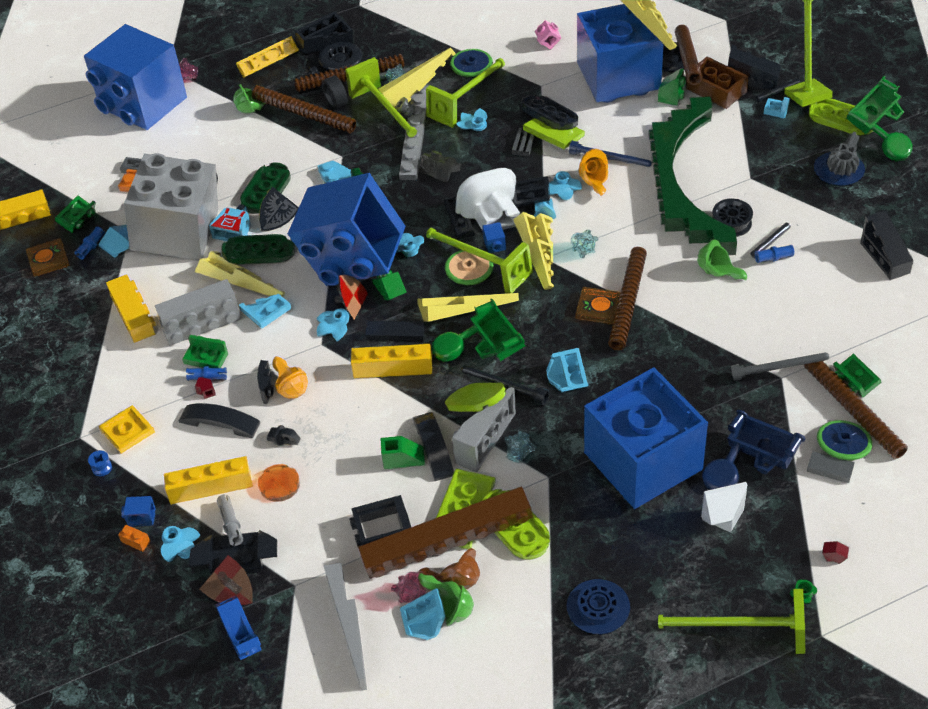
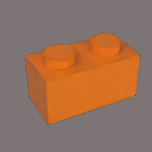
[118,525,151,552]

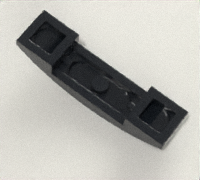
[179,403,260,438]
[412,412,454,481]

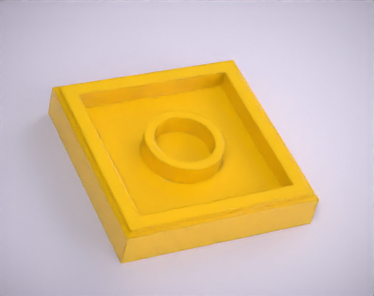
[99,405,155,454]

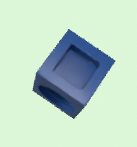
[482,222,506,253]
[121,496,156,527]

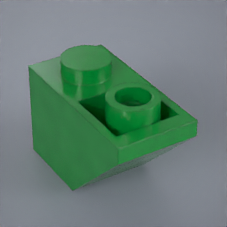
[658,68,686,106]
[372,270,406,300]
[380,436,425,469]

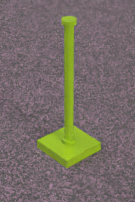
[785,0,832,107]
[346,57,417,137]
[426,58,505,128]
[426,228,533,293]
[658,589,805,654]

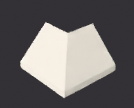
[701,482,748,532]

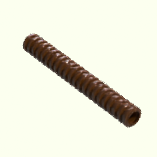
[675,25,702,85]
[294,54,405,92]
[252,85,356,133]
[608,246,647,350]
[804,361,908,459]

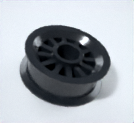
[712,198,753,237]

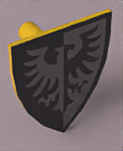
[259,187,299,231]

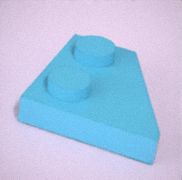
[317,160,351,183]
[239,294,291,329]

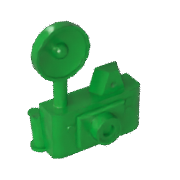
[846,76,913,161]
[431,298,525,362]

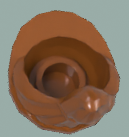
[419,548,480,589]

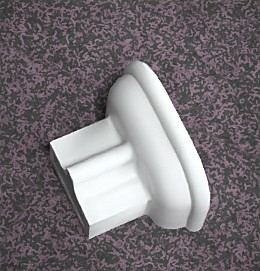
[455,168,520,230]

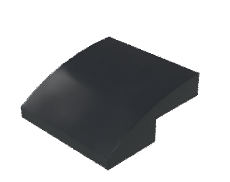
[513,176,550,207]

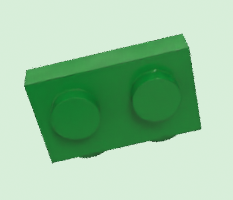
[55,195,96,233]
[182,335,228,368]
[833,353,882,398]

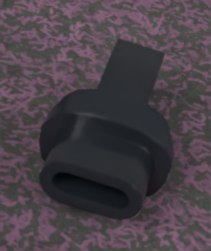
[267,425,301,446]

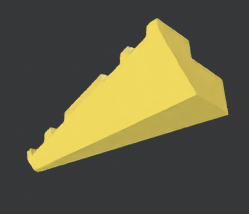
[621,0,677,50]
[378,47,455,108]
[513,212,554,290]
[195,251,285,297]
[417,293,519,322]

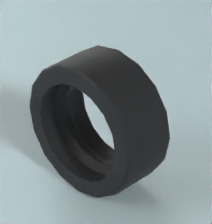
[322,75,348,109]

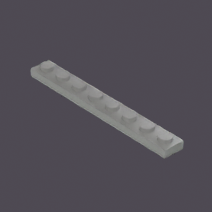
[399,85,429,180]

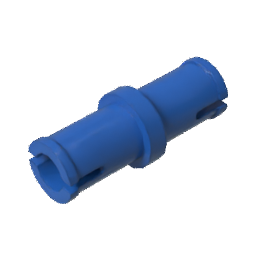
[74,227,105,260]
[754,245,794,263]
[186,366,227,381]

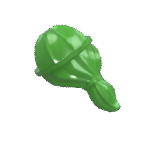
[233,84,266,113]
[697,239,747,280]
[418,573,474,626]

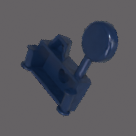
[702,410,806,490]

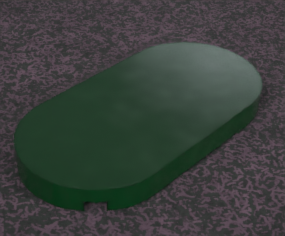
[240,162,291,214]
[221,234,295,264]

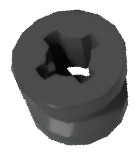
[395,97,416,119]

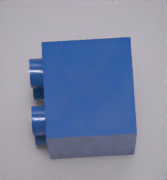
[577,4,663,102]
[84,24,187,130]
[287,173,406,286]
[584,367,708,509]

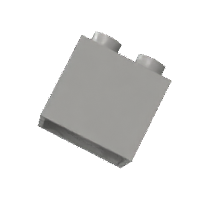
[124,153,218,261]

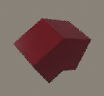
[195,377,216,399]
[822,541,849,564]

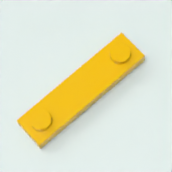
[236,36,299,78]

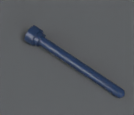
[569,140,652,167]

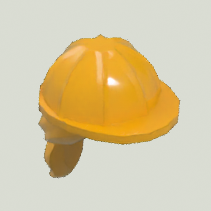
[578,149,608,196]
[272,356,308,399]

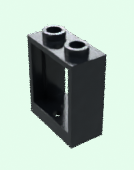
[349,495,411,547]

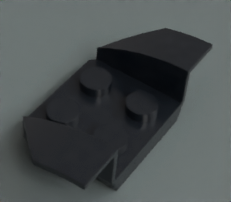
[189,530,278,574]

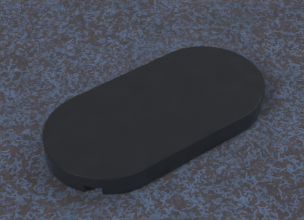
[521,95,578,130]

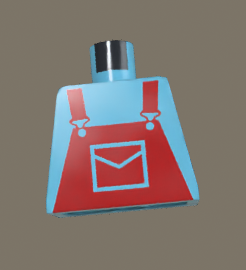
[209,205,251,241]

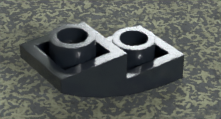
[257,360,274,404]

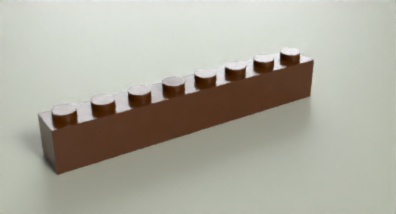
[358,486,533,579]

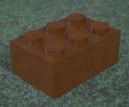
[685,56,748,109]

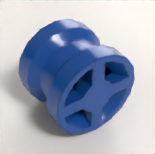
[88,450,112,476]

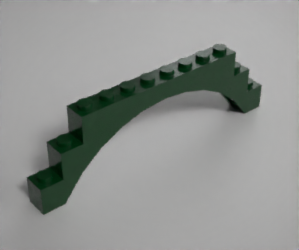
[648,97,737,255]

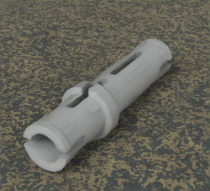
[217,494,243,546]

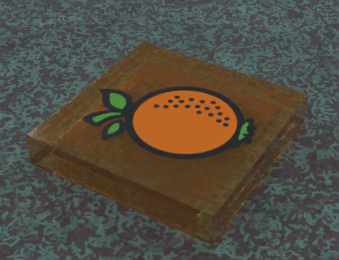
[26,238,70,277]
[576,287,620,324]

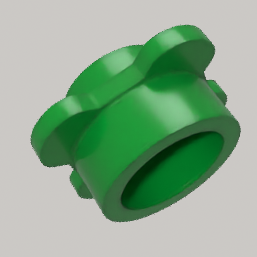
[790,580,817,604]

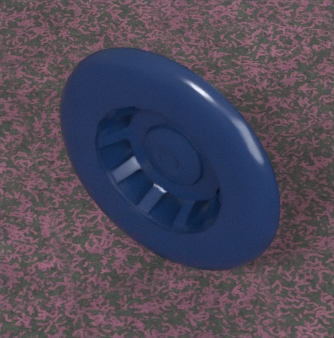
[814,152,865,186]
[567,579,630,634]

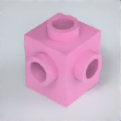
[535,20,561,49]

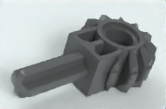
[827,132,859,177]

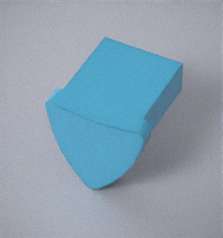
[763,97,790,119]
[534,198,556,219]

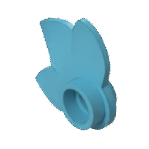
[456,108,487,131]
[549,171,582,200]
[396,233,424,257]
[317,308,349,341]
[161,526,200,562]

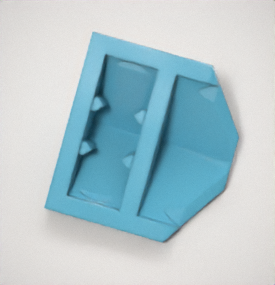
[99,225,130,258]
[546,348,588,392]
[400,588,446,640]

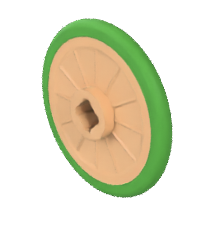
[445,250,493,285]

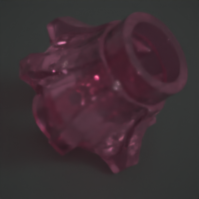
[179,58,198,82]
[391,572,426,604]

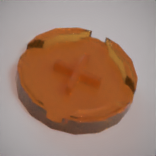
[258,464,300,502]

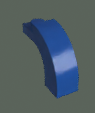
[215,596,262,660]

